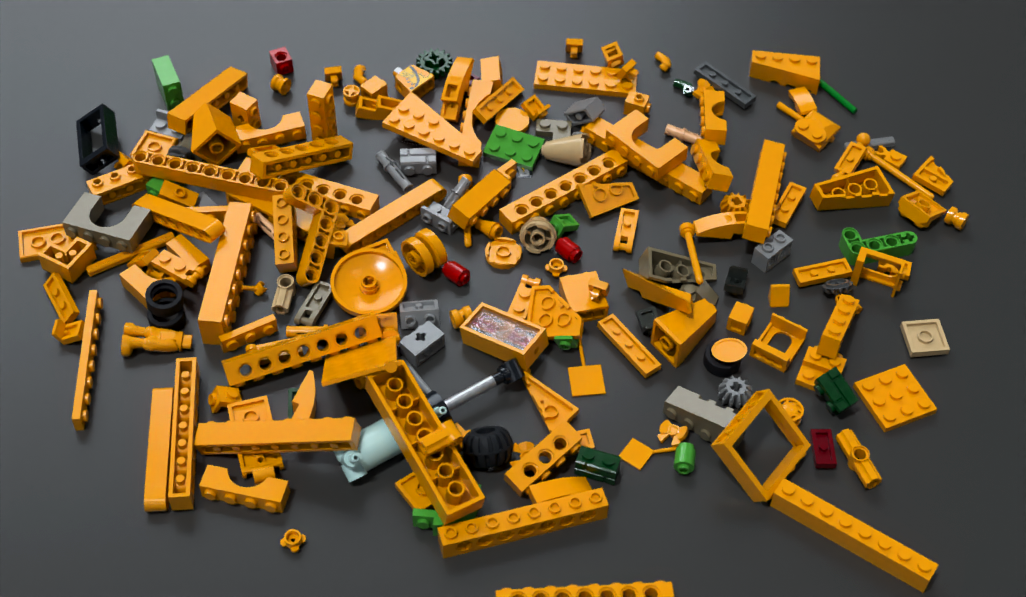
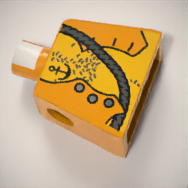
[393,65,435,98]

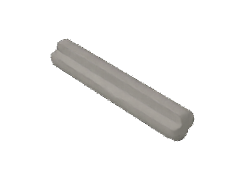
[844,136,895,150]

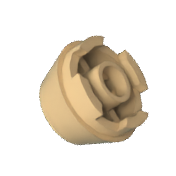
[519,216,557,254]

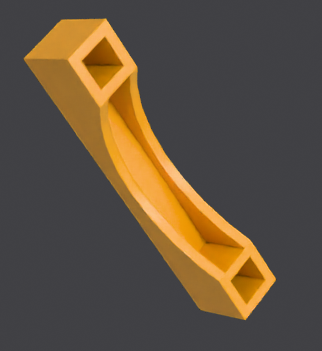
[458,79,493,168]

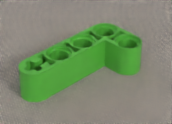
[839,227,918,266]

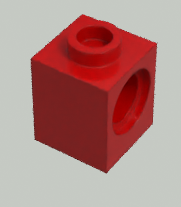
[269,47,294,75]

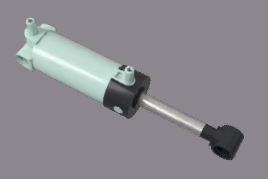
[333,357,525,482]

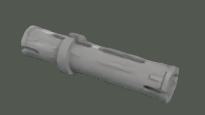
[376,150,414,193]

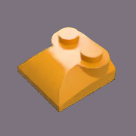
[791,110,841,152]
[898,190,947,228]

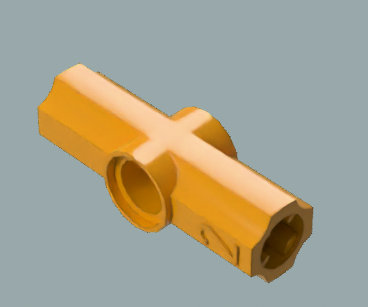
[835,429,882,489]

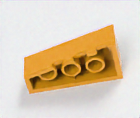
[749,50,820,95]

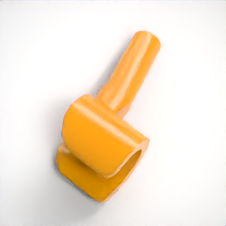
[240,281,268,296]

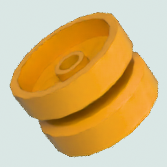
[401,228,447,277]

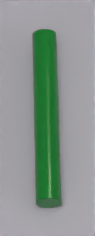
[819,79,858,114]

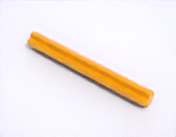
[86,232,175,277]

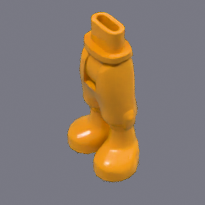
[121,322,193,357]

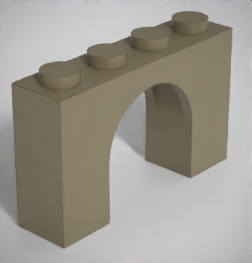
[62,192,154,253]

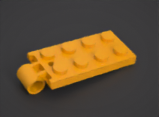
[227,395,284,484]

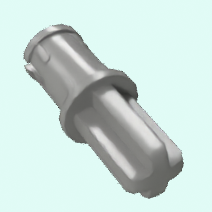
[443,176,472,209]

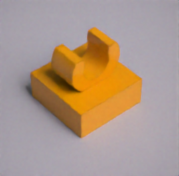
[566,38,583,59]
[616,59,639,82]
[324,66,342,87]
[114,151,133,169]
[588,278,610,302]

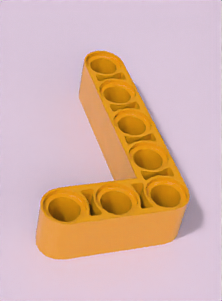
[283,183,339,287]

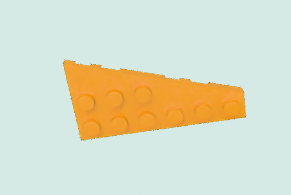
[382,92,482,166]

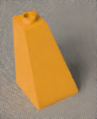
[650,298,717,368]

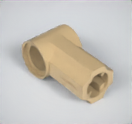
[272,274,296,315]

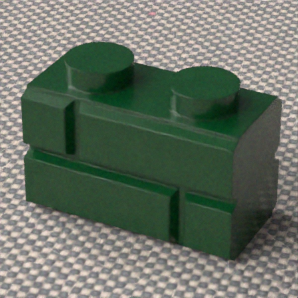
[814,367,859,415]
[574,445,621,485]

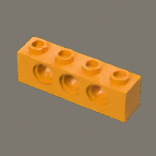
[272,194,299,273]
[503,420,583,497]

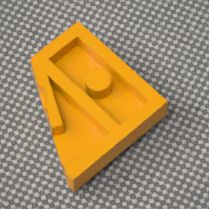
[912,156,953,196]

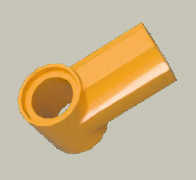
[417,420,464,457]

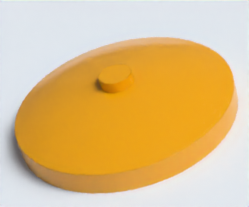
[330,248,407,317]

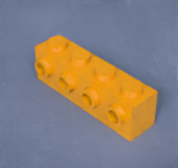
[307,80,338,141]
[86,164,153,205]
[447,169,511,230]

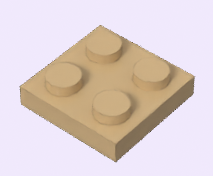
[900,319,950,357]

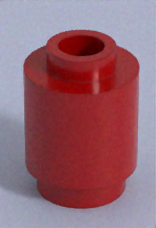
[555,237,583,263]
[442,261,470,286]

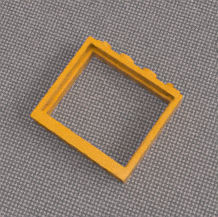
[710,389,811,502]

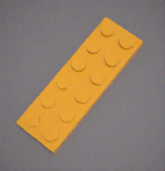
[534,61,638,98]

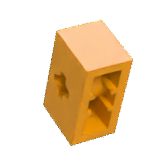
[230,92,261,129]

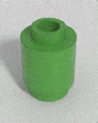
[673,442,696,475]

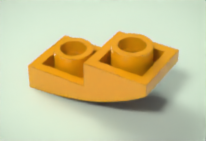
[788,86,817,116]

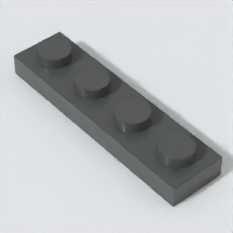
[694,61,756,109]

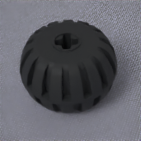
[462,426,513,468]

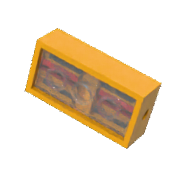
[459,302,549,370]

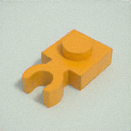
[875,145,908,170]
[877,261,912,281]

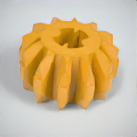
[720,192,750,213]

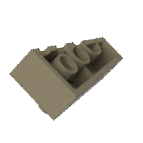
[663,386,746,449]

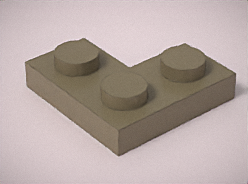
[535,118,572,140]

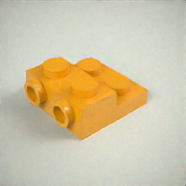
[795,346,847,392]

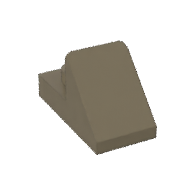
[680,279,719,306]

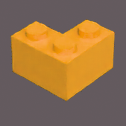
[38,237,97,283]

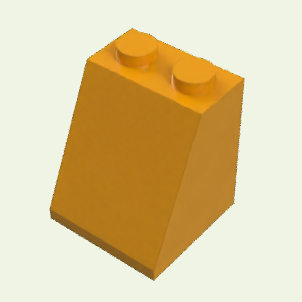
[191,102,242,166]

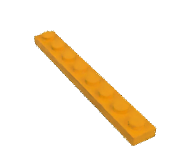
[72,290,103,431]

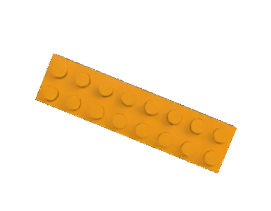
[198,202,258,345]
[365,360,485,526]

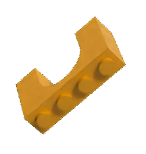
[605,110,688,181]
[119,234,211,309]

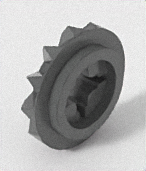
[822,278,853,294]

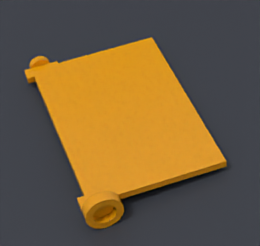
[321,328,402,387]

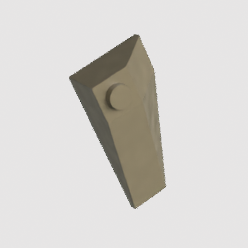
[639,246,717,283]

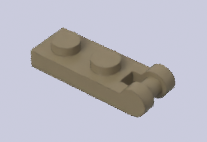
[294,280,332,326]

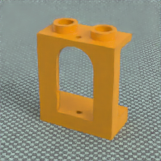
[850,246,907,298]
[749,313,808,373]

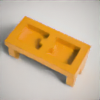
[480,56,503,92]

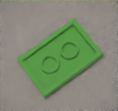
[483,124,545,171]

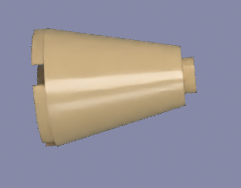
[541,133,592,167]

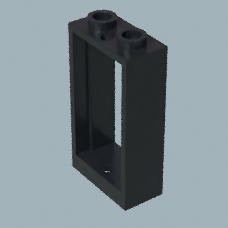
[76,103,120,175]

